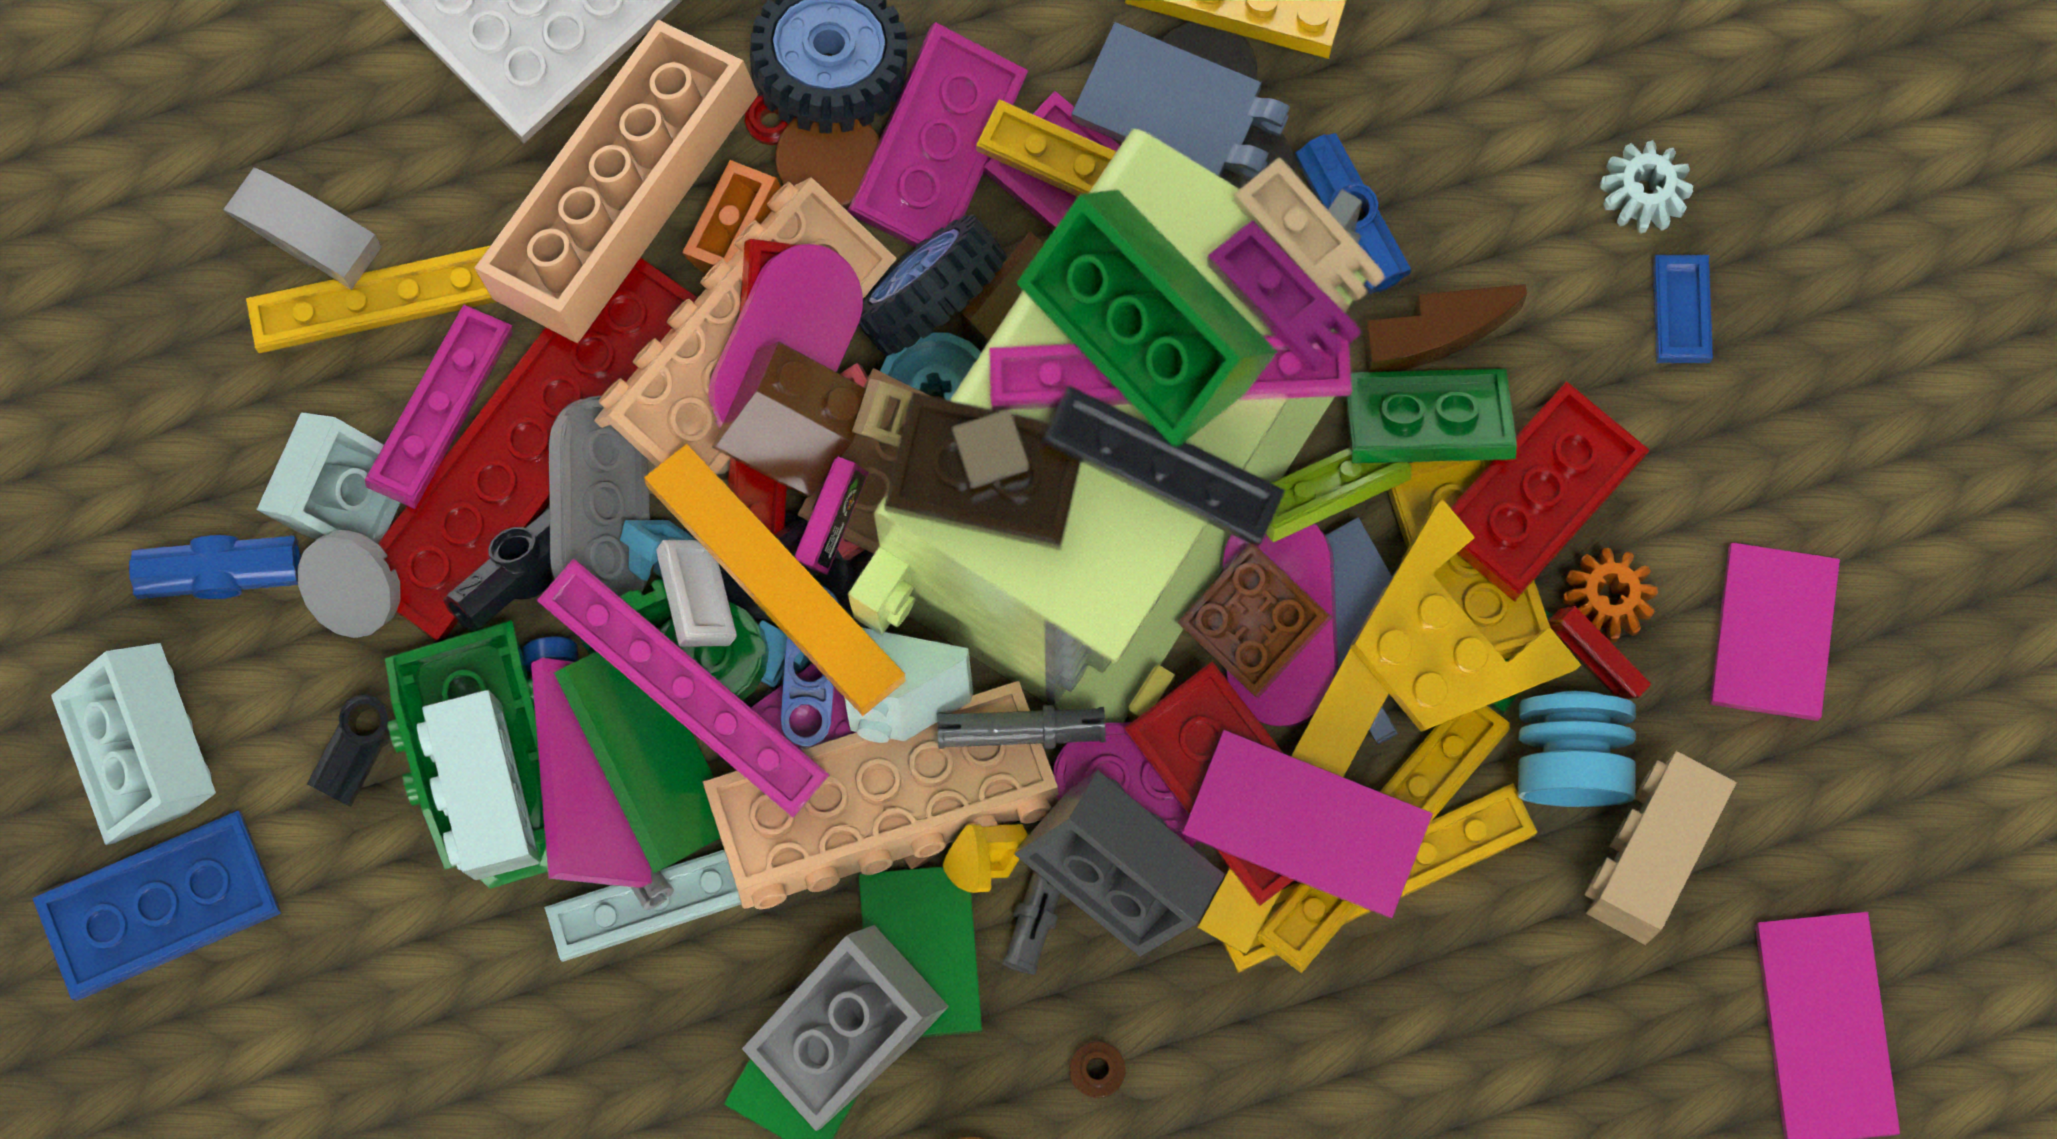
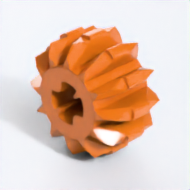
[1563,548,1658,642]

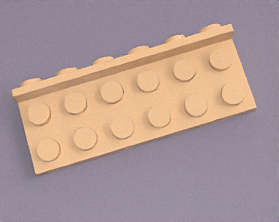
[594,177,897,475]
[703,681,1058,909]

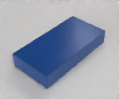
[1653,255,1713,363]

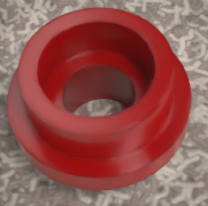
[745,95,796,145]

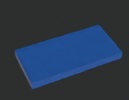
[32,811,282,1001]

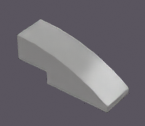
[223,167,382,290]

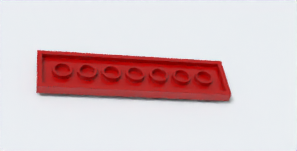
[378,257,697,643]

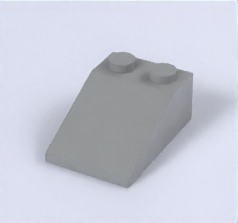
[742,925,949,1131]

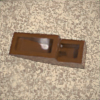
[1363,284,1527,372]

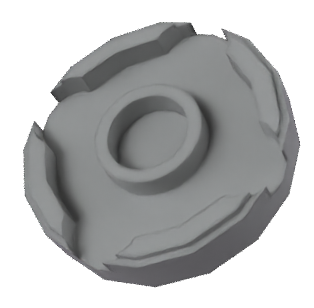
[298,529,400,638]

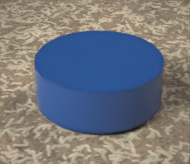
[523,637,579,673]

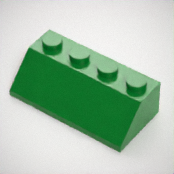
[1016,189,1278,447]

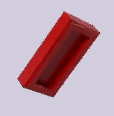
[1548,606,1651,699]

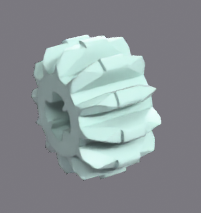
[1600,140,1693,234]

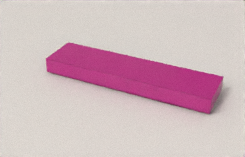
[365,305,513,509]

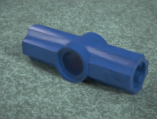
[1294,133,1411,294]
[129,535,301,599]

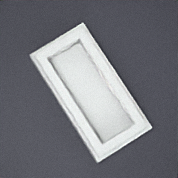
[656,540,737,647]

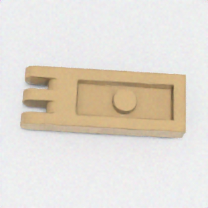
[1234,157,1385,312]

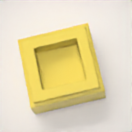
[1128,665,1175,722]

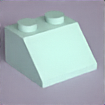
[257,412,400,544]
[845,627,973,743]

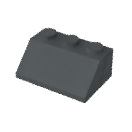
[1014,770,1225,956]

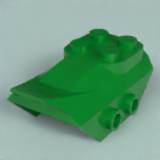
[385,621,548,889]

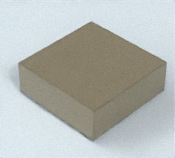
[952,409,1029,488]

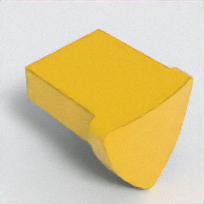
[943,824,1028,893]

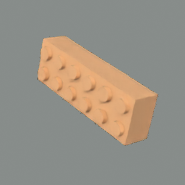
[475,20,758,343]

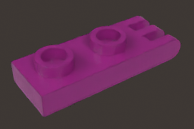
[1207,220,1361,372]

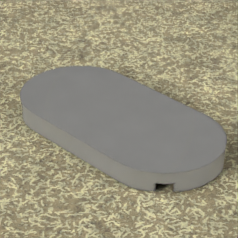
[549,396,650,597]

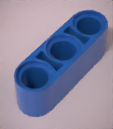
[781,587,838,746]

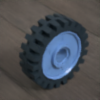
[750,0,908,134]
[858,214,1007,356]

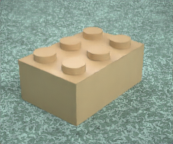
[1585,751,1737,945]

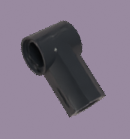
[307,695,396,807]

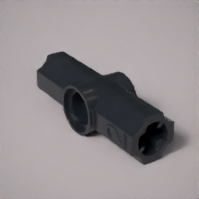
[443,508,552,632]

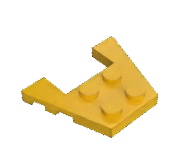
[1350,500,1581,732]

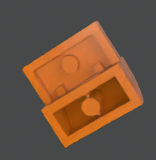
[682,160,782,274]

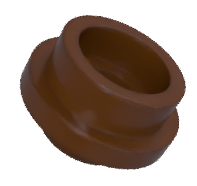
[1070,1042,1126,1099]

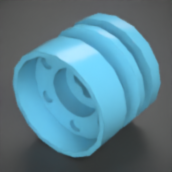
[1518,691,1636,807]

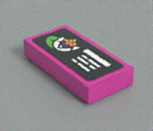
[794,456,869,575]

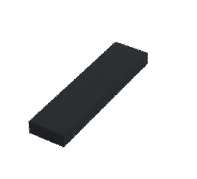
[1041,386,1286,547]

